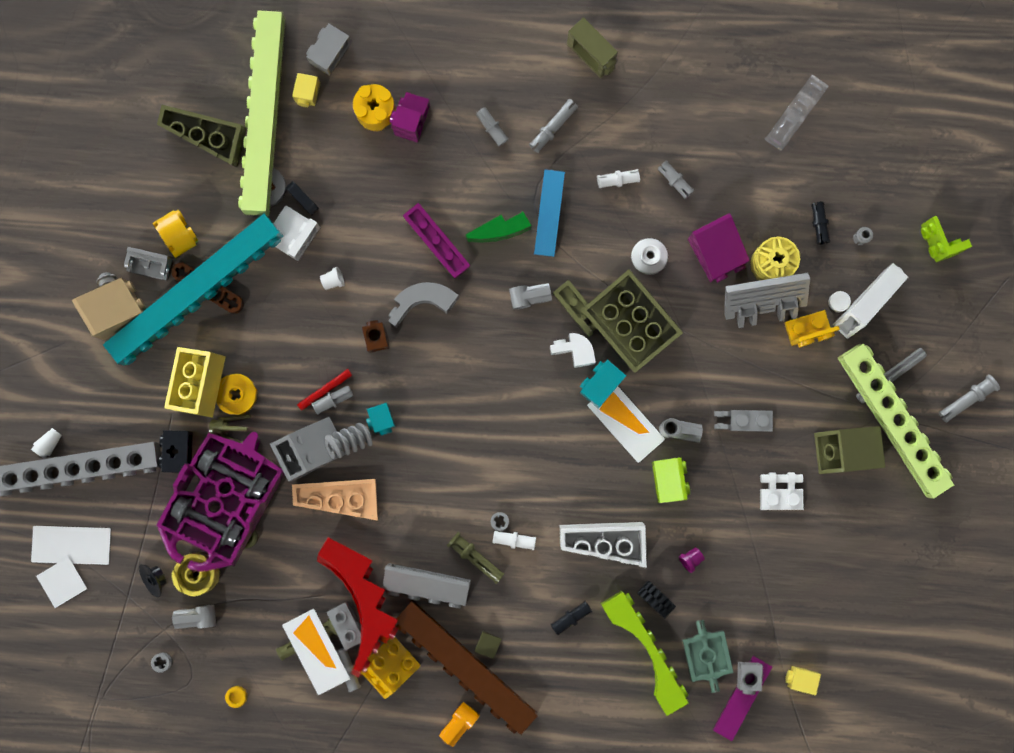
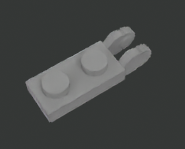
[714,410,773,432]

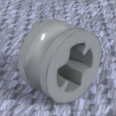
[490,512,509,531]
[151,652,172,673]

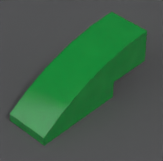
[466,212,531,243]

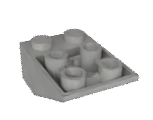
[270,417,346,482]

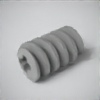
[325,423,372,459]

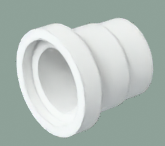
[320,267,345,290]

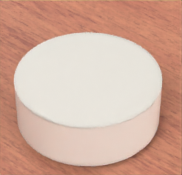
[828,291,851,313]

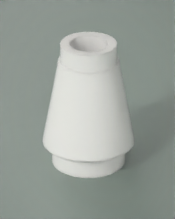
[31,428,62,459]

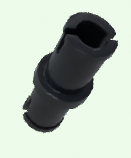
[811,202,830,245]
[551,601,593,635]

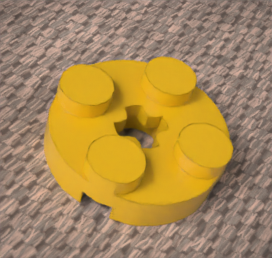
[216,374,258,415]

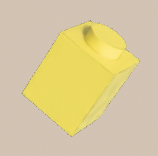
[292,73,320,107]
[786,666,821,695]

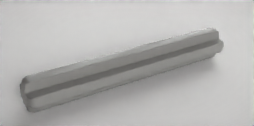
[856,348,927,403]

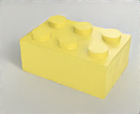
[164,347,226,418]

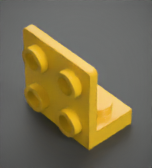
[784,310,840,348]
[361,637,421,699]

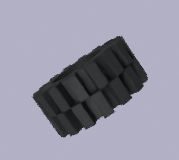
[637,581,676,619]

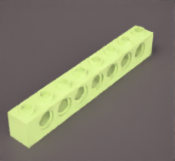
[838,344,954,499]

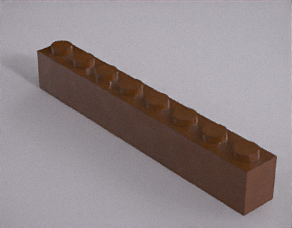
[396,600,538,735]

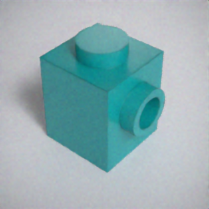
[366,402,396,436]

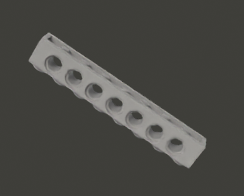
[0,442,161,496]

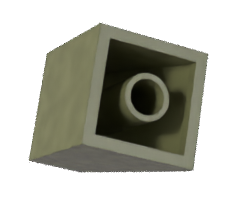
[814,426,885,474]

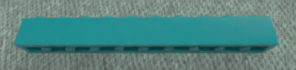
[103,214,283,366]

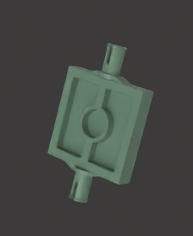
[682,620,733,693]

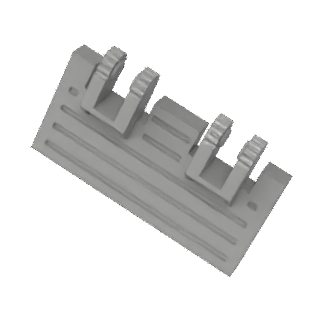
[724,273,810,328]

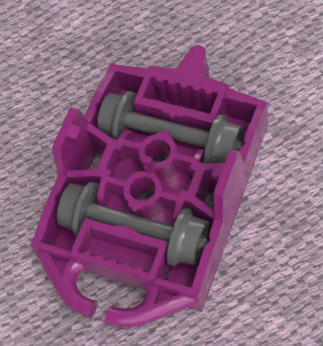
[156,432,285,572]

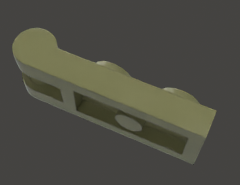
[552,280,597,338]

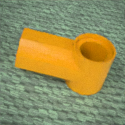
[439,702,480,747]

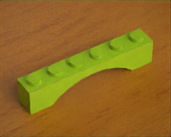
[600,591,689,716]

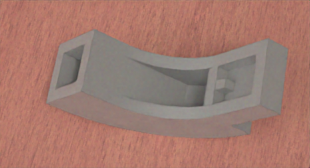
[388,282,459,328]

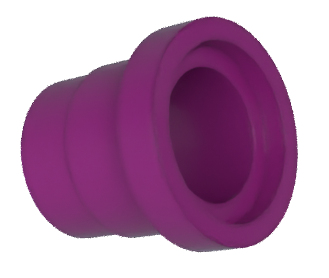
[678,547,705,573]

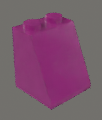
[687,213,750,283]

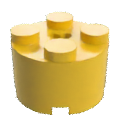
[353,84,396,131]
[152,209,199,258]

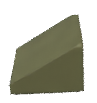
[474,631,502,659]

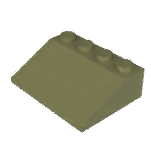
[582,269,684,373]

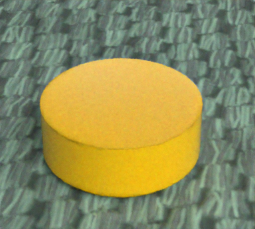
[225,686,248,708]

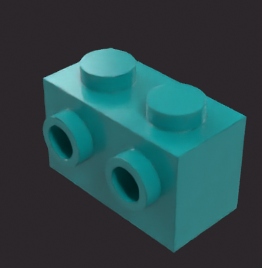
[580,360,626,409]

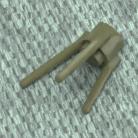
[209,414,251,443]

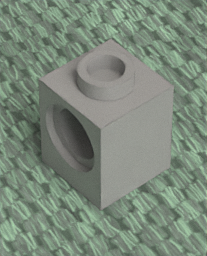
[737,662,763,695]

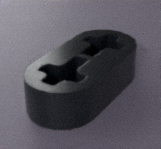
[285,181,319,215]

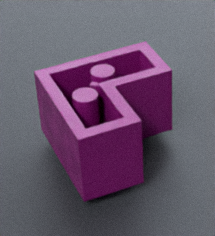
[390,92,430,143]

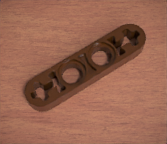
[172,263,244,314]

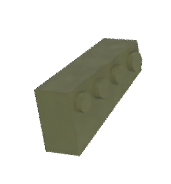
[157,105,247,167]

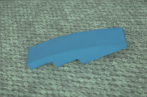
[534,169,565,257]

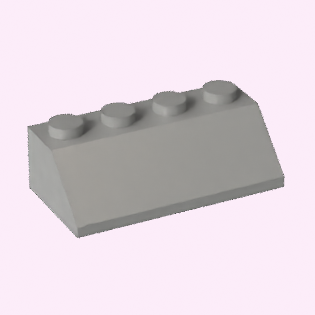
[383,563,471,609]

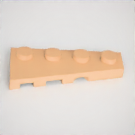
[292,479,378,521]

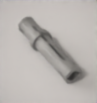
[529,99,578,153]

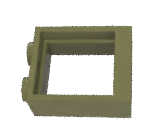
[567,17,618,78]

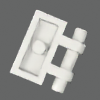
[760,472,804,510]

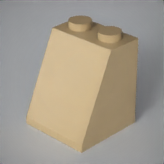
[72,278,146,341]

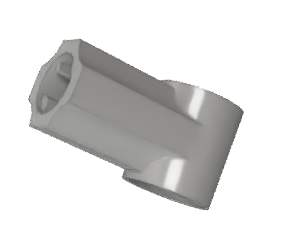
[509,283,552,310]
[659,418,703,443]
[172,605,216,629]

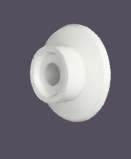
[631,238,668,275]

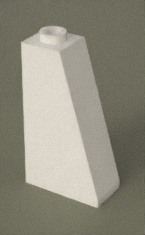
[833,263,908,339]

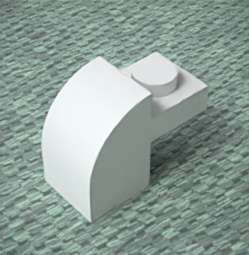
[550,333,596,368]

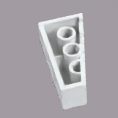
[559,522,647,568]

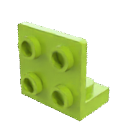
[921,216,972,263]

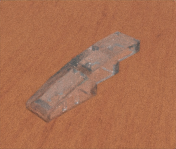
[765,74,828,151]

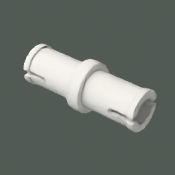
[597,169,640,188]
[493,530,536,550]

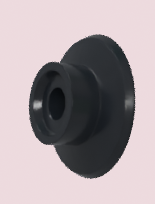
[139,564,166,598]

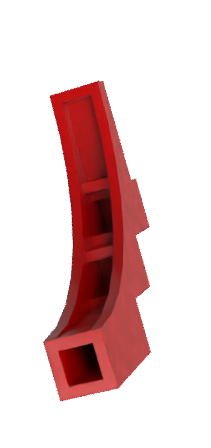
[317,537,399,677]

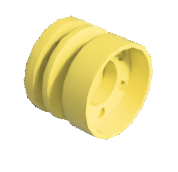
[750,236,800,281]

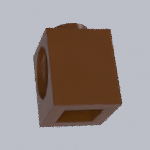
[362,320,389,353]

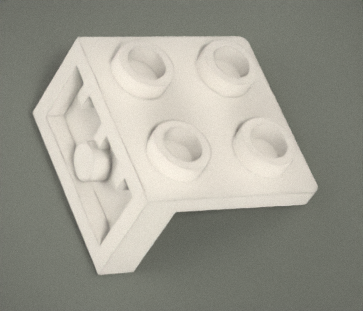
[274,206,320,261]

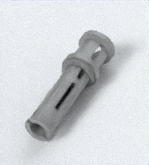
[938,374,1000,423]

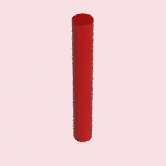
[297,369,352,411]

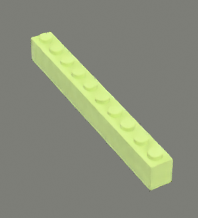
[238,11,285,216]

